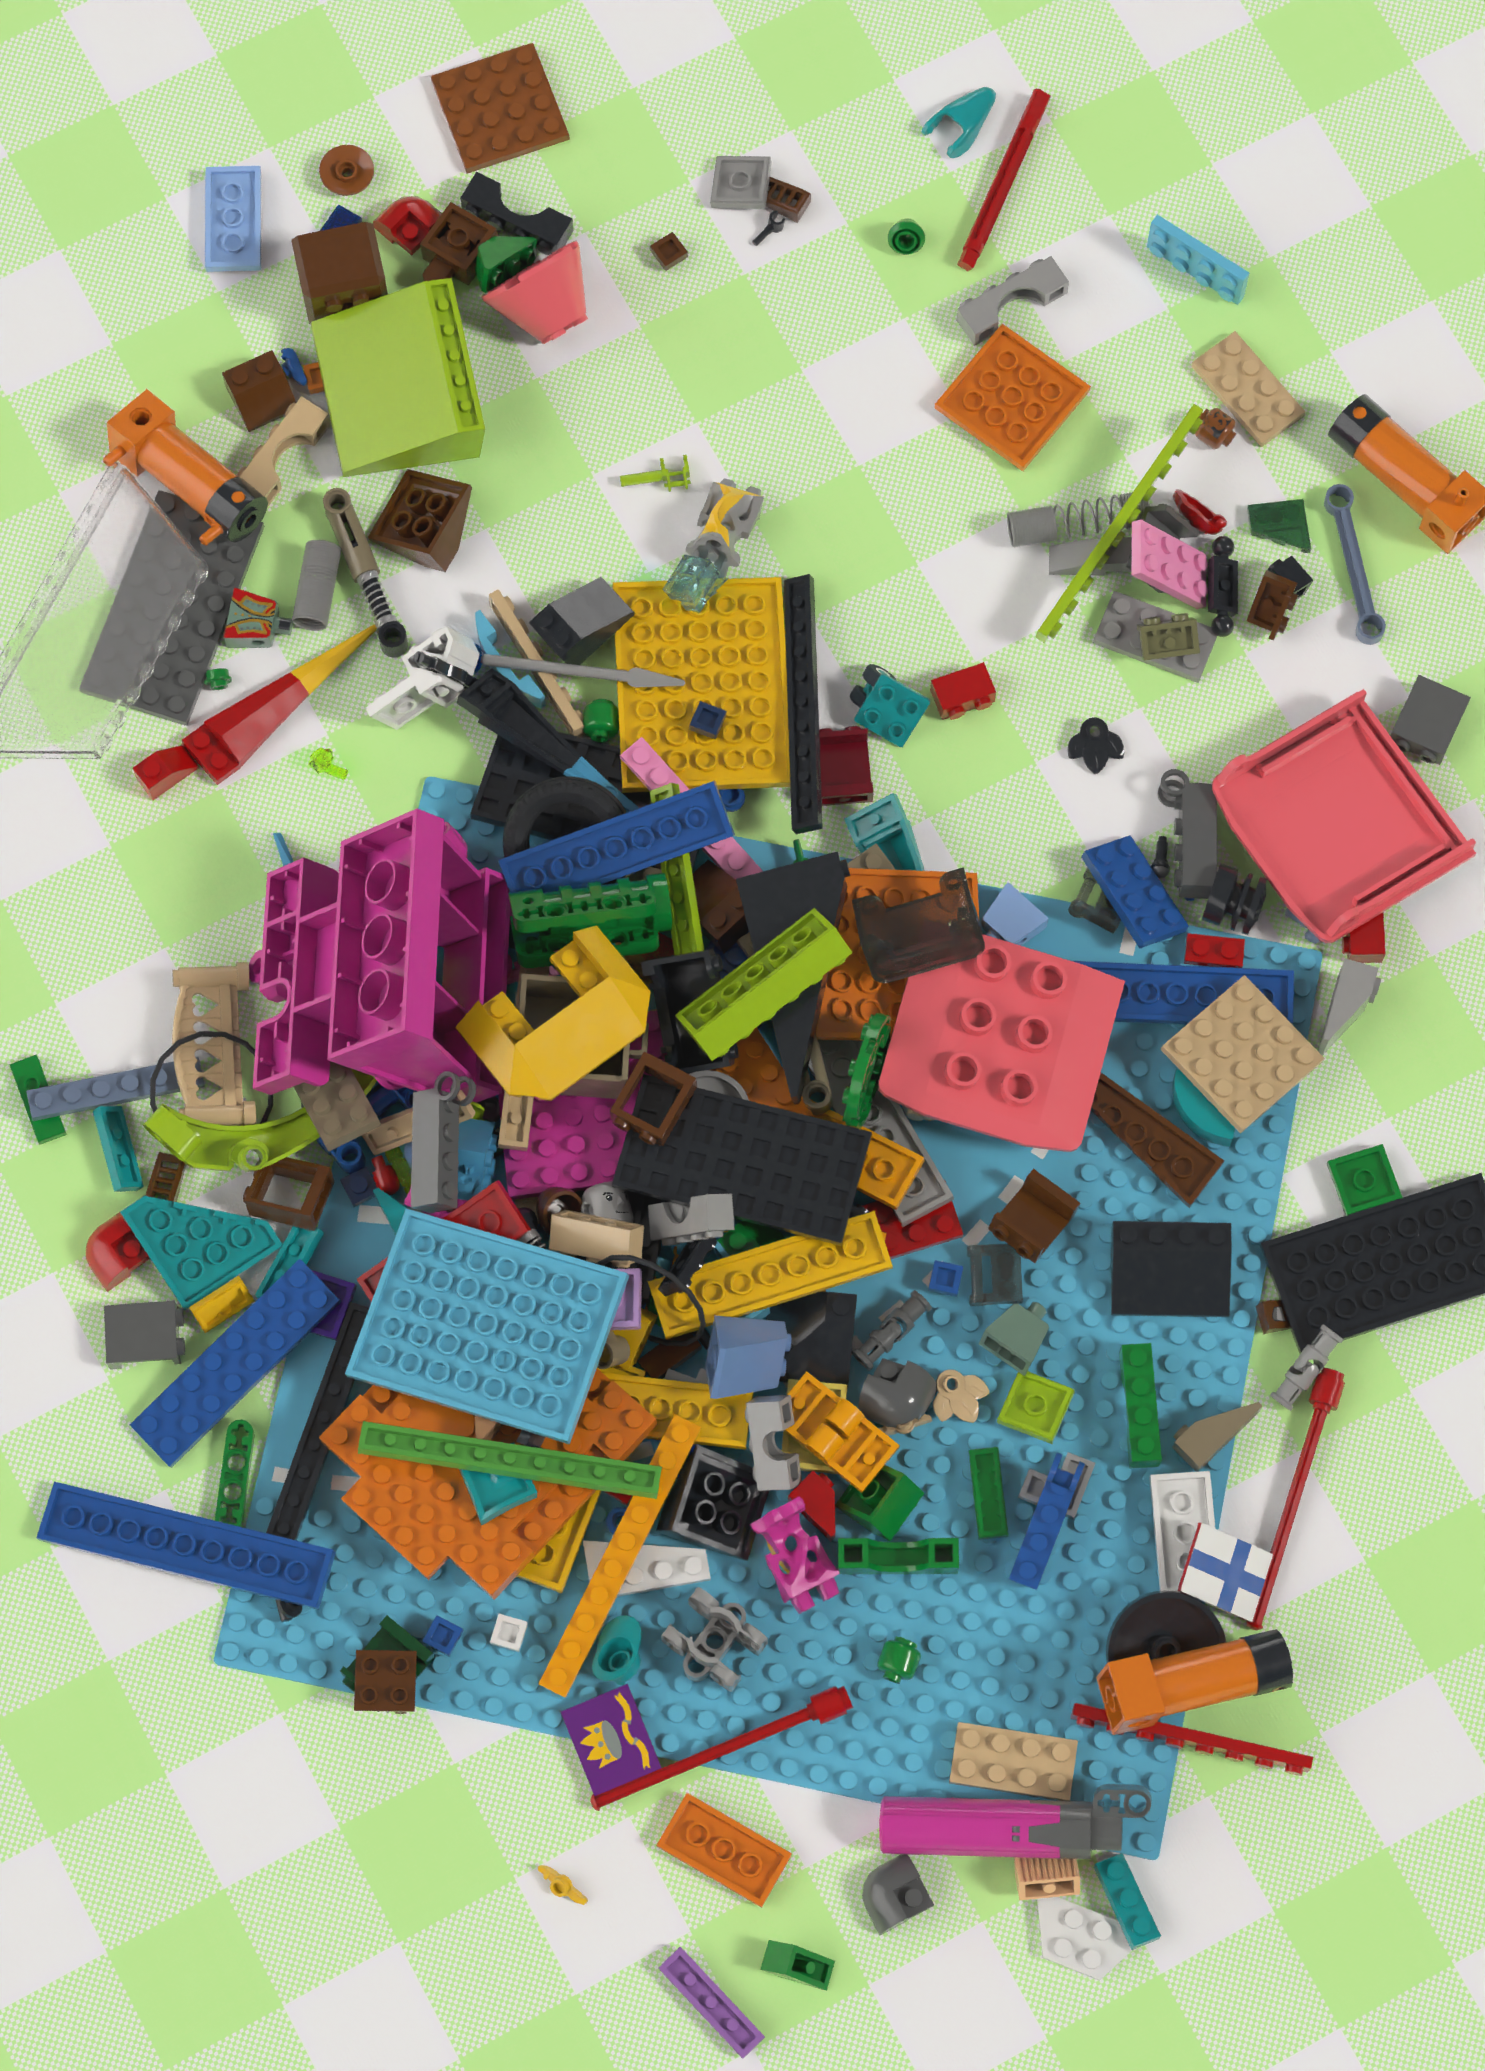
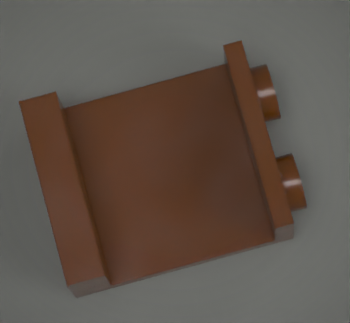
[988,1168,1081,1263]

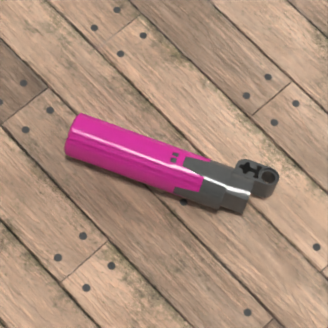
[879,1784,1152,1859]

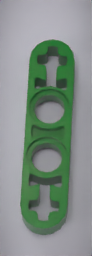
[215,1419,255,1527]

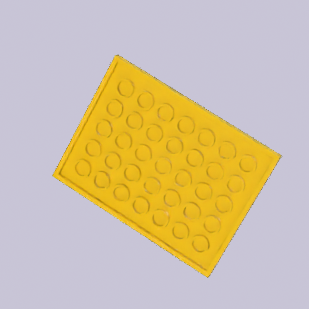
[612,577,790,793]

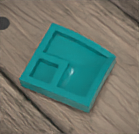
[459,1442,537,1525]

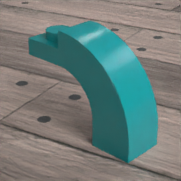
[1172,1069,1235,1147]

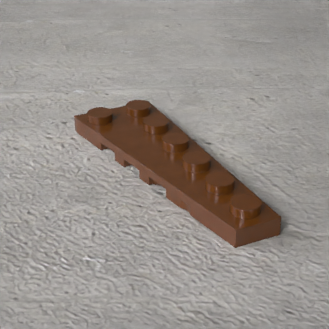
[1091,1073,1224,1208]

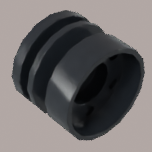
[1201,863,1267,935]

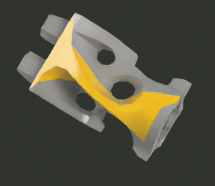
[686,478,764,580]

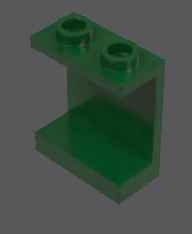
[340,1615,435,1713]

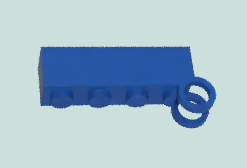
[1009,1452,1085,1590]

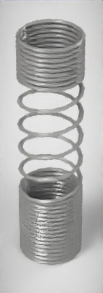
[1007,492,1150,548]

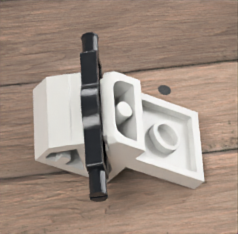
[365,626,479,730]

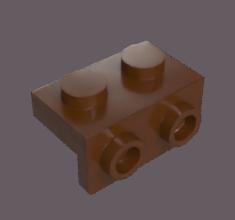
[1246,570,1299,641]

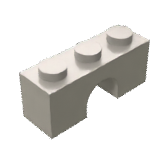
[745,1395,802,1491]

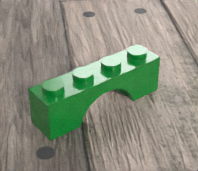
[1119,1343,1162,1469]
[838,1538,959,1574]

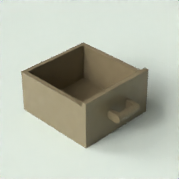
[518,974,649,1099]

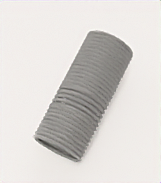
[292,540,341,631]

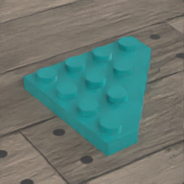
[119,1195,283,1310]

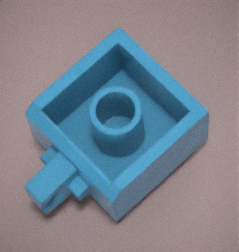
[457,1119,499,1201]

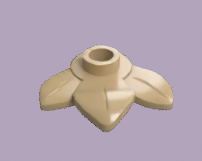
[933,1369,989,1423]

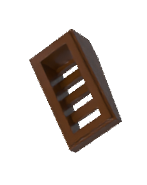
[766,177,811,223]
[145,1152,186,1202]

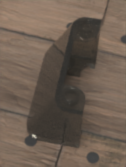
[852,867,985,983]

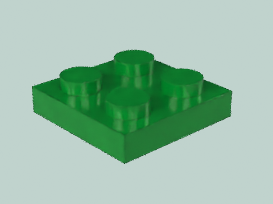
[1327,1144,1403,1216]

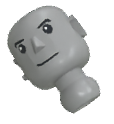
[581,1181,634,1223]

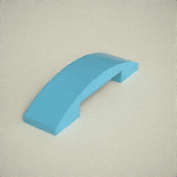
[475,610,546,709]

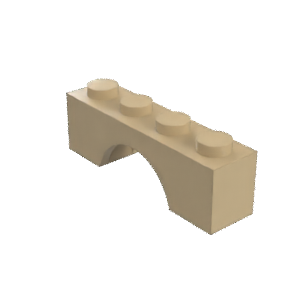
[237,396,331,508]

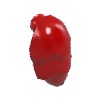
[1173,489,1227,535]

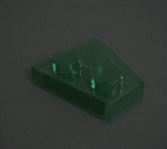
[1247,499,1311,553]

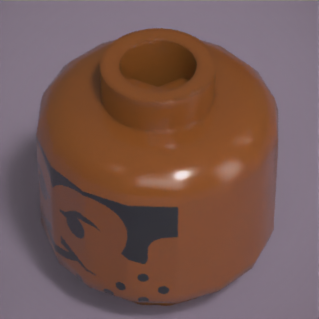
[1195,408,1236,450]

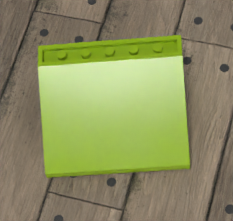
[311,278,485,477]

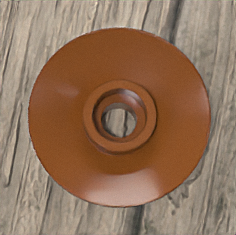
[319,145,374,196]

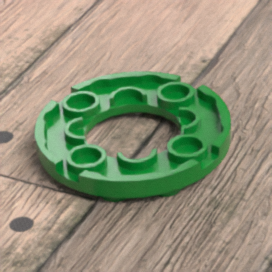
[842,1013,891,1129]

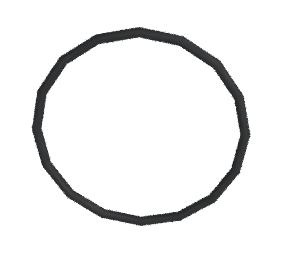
[150,1031,273,1124]
[597,1255,706,1346]

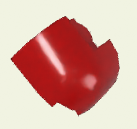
[373,196,442,256]
[86,1212,150,1292]

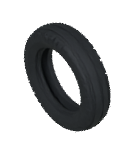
[503,776,627,885]

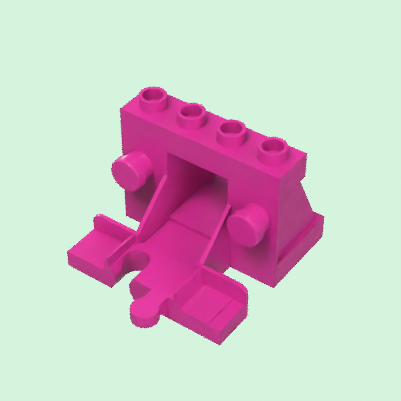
[249,808,512,1102]

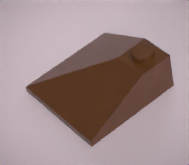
[368,469,472,572]

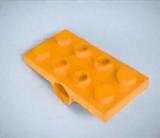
[784,1371,900,1493]

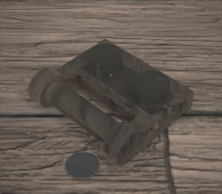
[1068,867,1121,934]
[967,1244,1023,1306]

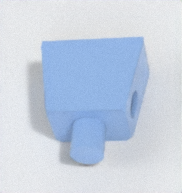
[981,882,1048,946]

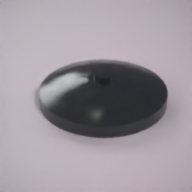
[1106,1590,1226,1663]

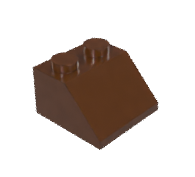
[222,350,297,432]

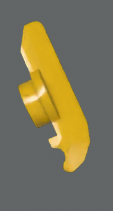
[538,1865,588,1905]

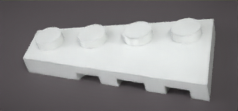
[583,1540,711,1597]

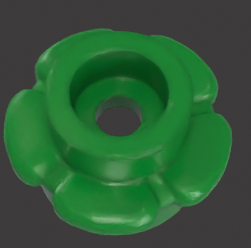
[204,668,232,690]

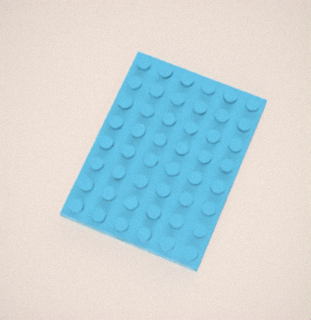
[345,1208,629,1444]

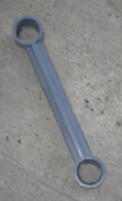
[1324,484,1386,645]

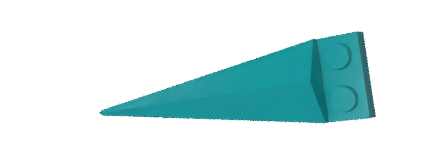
[844,793,925,871]

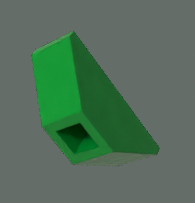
[475,236,537,293]

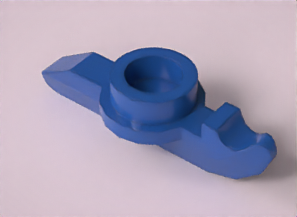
[281,348,307,386]

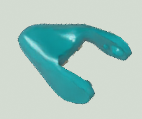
[921,87,996,158]

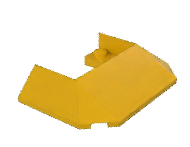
[455,925,651,1101]

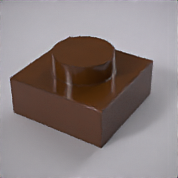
[650,232,688,271]

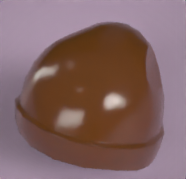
[536,1187,582,1235]

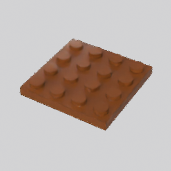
[430,43,570,174]

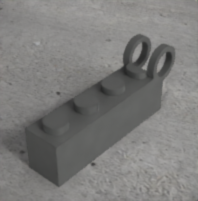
[1157,769,1217,899]
[411,1071,476,1213]

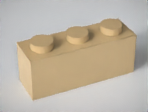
[549,1210,644,1268]

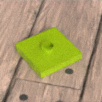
[997,1372,1075,1444]

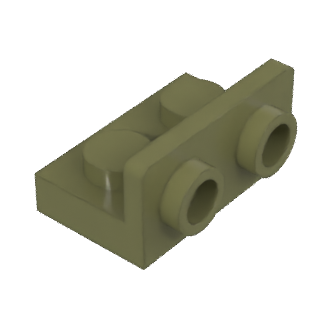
[1137,613,1200,661]

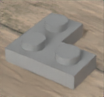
[1018,1452,1096,1520]

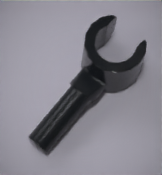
[752,211,785,246]

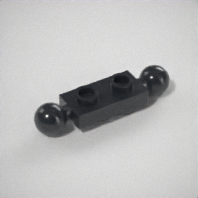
[1208,536,1238,637]

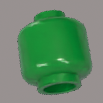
[583,699,619,743]
[877,1636,921,1684]

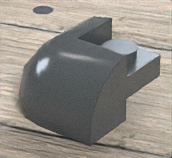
[858,1358,937,1428]
[862,1854,934,1936]

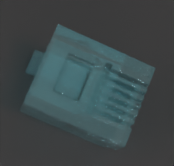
[663,555,728,613]

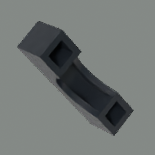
[460,171,574,255]

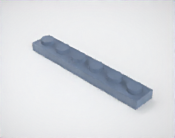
[26,1056,205,1121]

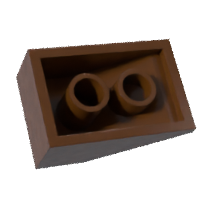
[693,859,749,954]

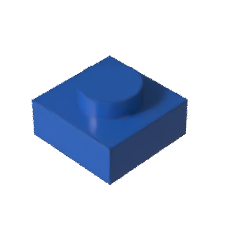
[928,1260,963,1297]
[422,1615,464,1657]

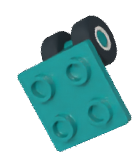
[849,664,930,747]

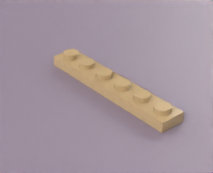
[489,589,584,737]

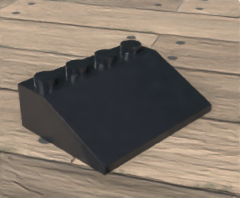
[1111,1221,1232,1317]

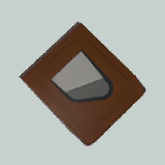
[1256,1300,1290,1335]

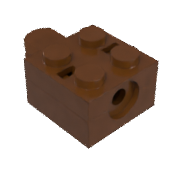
[420,202,498,286]

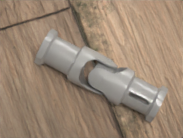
[1270,1324,1344,1411]

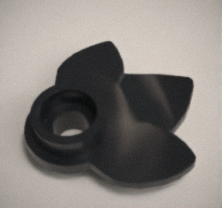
[1067,717,1124,774]

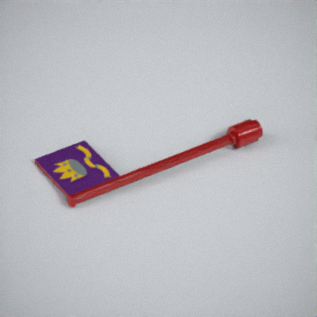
[561,1684,853,1811]

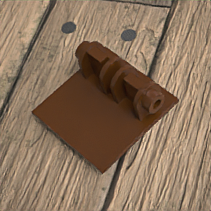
[354,1650,417,1714]

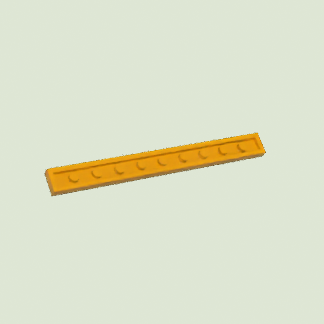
[538,1414,702,1698]

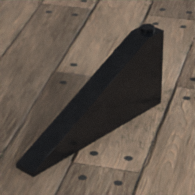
[736,851,850,1105]

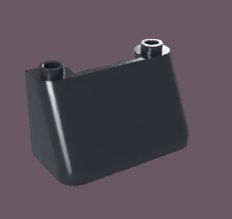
[641,949,739,1073]

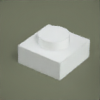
[490,1614,528,1652]

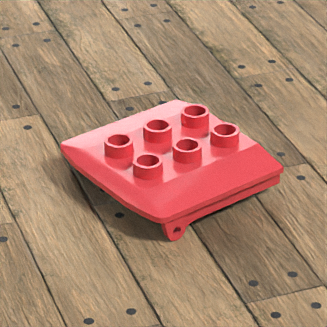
[1212,689,1476,943]
[878,920,1125,1152]

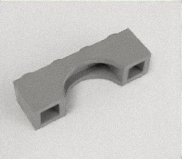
[956,256,1069,346]
[648,1194,735,1246]

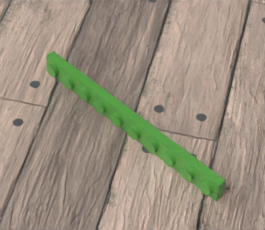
[358,1421,662,1499]

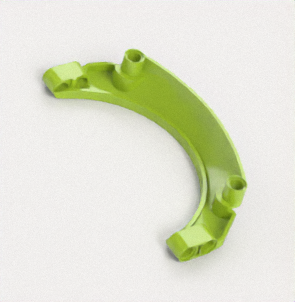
[143,1068,377,1172]

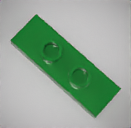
[9,1054,67,1145]
[968,1447,1009,1540]

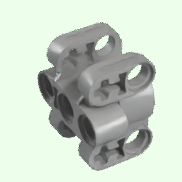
[661,1587,768,1692]

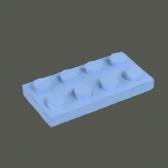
[205,166,261,272]

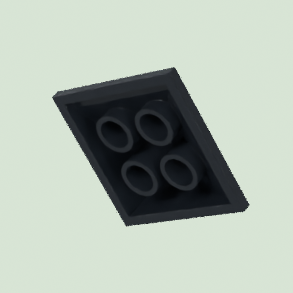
[766,1292,857,1389]
[656,1445,769,1561]

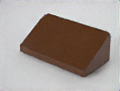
[637,1332,702,1379]

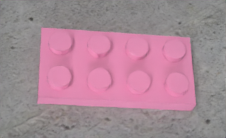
[1131,520,1208,609]

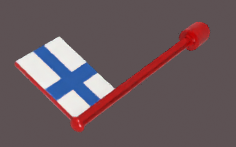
[1177,1368,1345,1631]

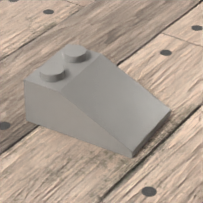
[1318,958,1381,1056]

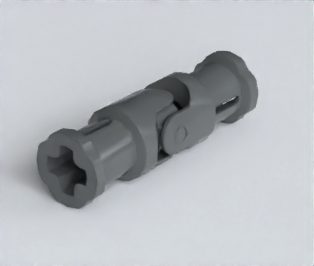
[852,1290,932,1371]

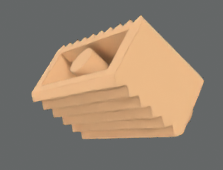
[1014,1857,1080,1900]

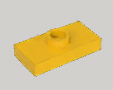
[189,1276,255,1333]

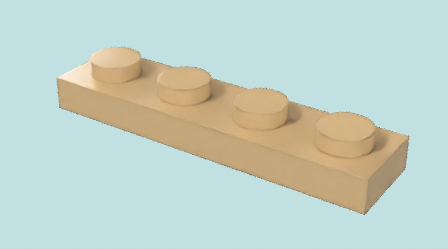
[362,1090,475,1156]

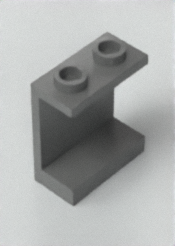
[1126,504,1199,593]
[1390,674,1471,765]
[104,1300,185,1370]

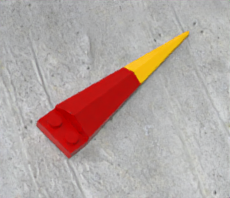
[182,625,377,785]

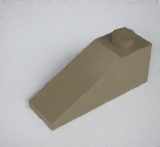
[1172,1402,1262,1472]

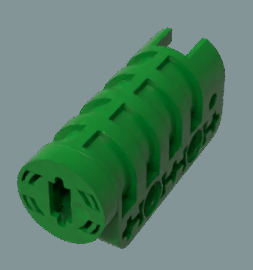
[508,873,672,968]

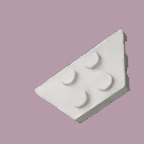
[1036,1897,1134,1981]

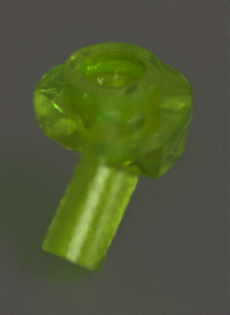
[308,747,348,780]

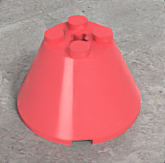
[481,240,588,344]

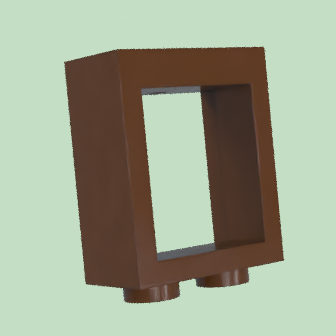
[610,1051,697,1146]
[243,1157,335,1231]

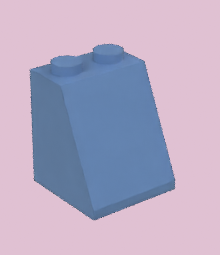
[705,1316,791,1399]

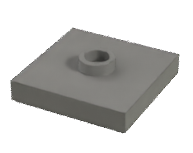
[710,156,772,209]

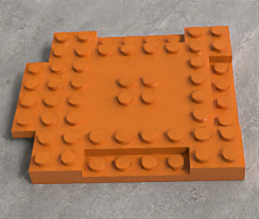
[319,1369,658,1600]

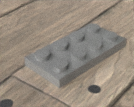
[1093,591,1217,683]

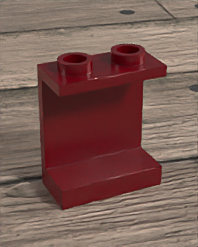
[819,726,874,806]

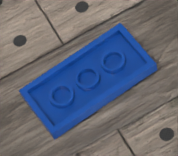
[1081,835,1189,949]

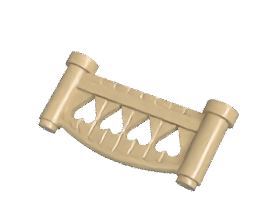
[172,962,256,1126]

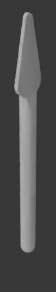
[480,654,686,687]

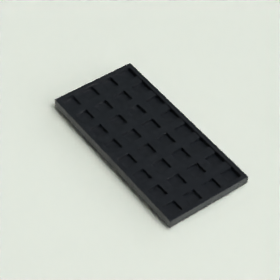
[470,731,700,871]
[612,1074,872,1246]

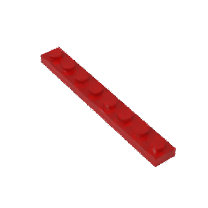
[1070,1703,1313,1776]

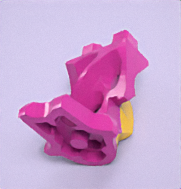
[750,1496,840,1614]

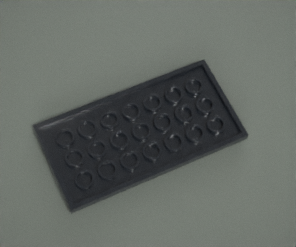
[1260,1173,1485,1354]

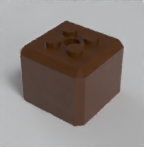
[291,222,388,325]

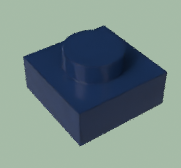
[689,701,727,740]
[340,1167,377,1207]

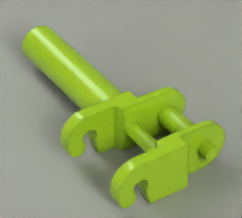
[620,454,691,492]

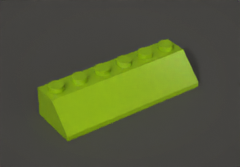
[675,908,853,1061]

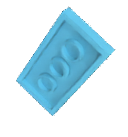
[1147,214,1250,305]

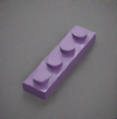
[658,1947,765,2059]

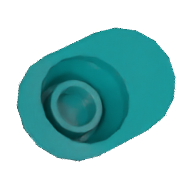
[592,1615,642,1685]

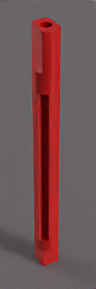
[957,88,1051,272]

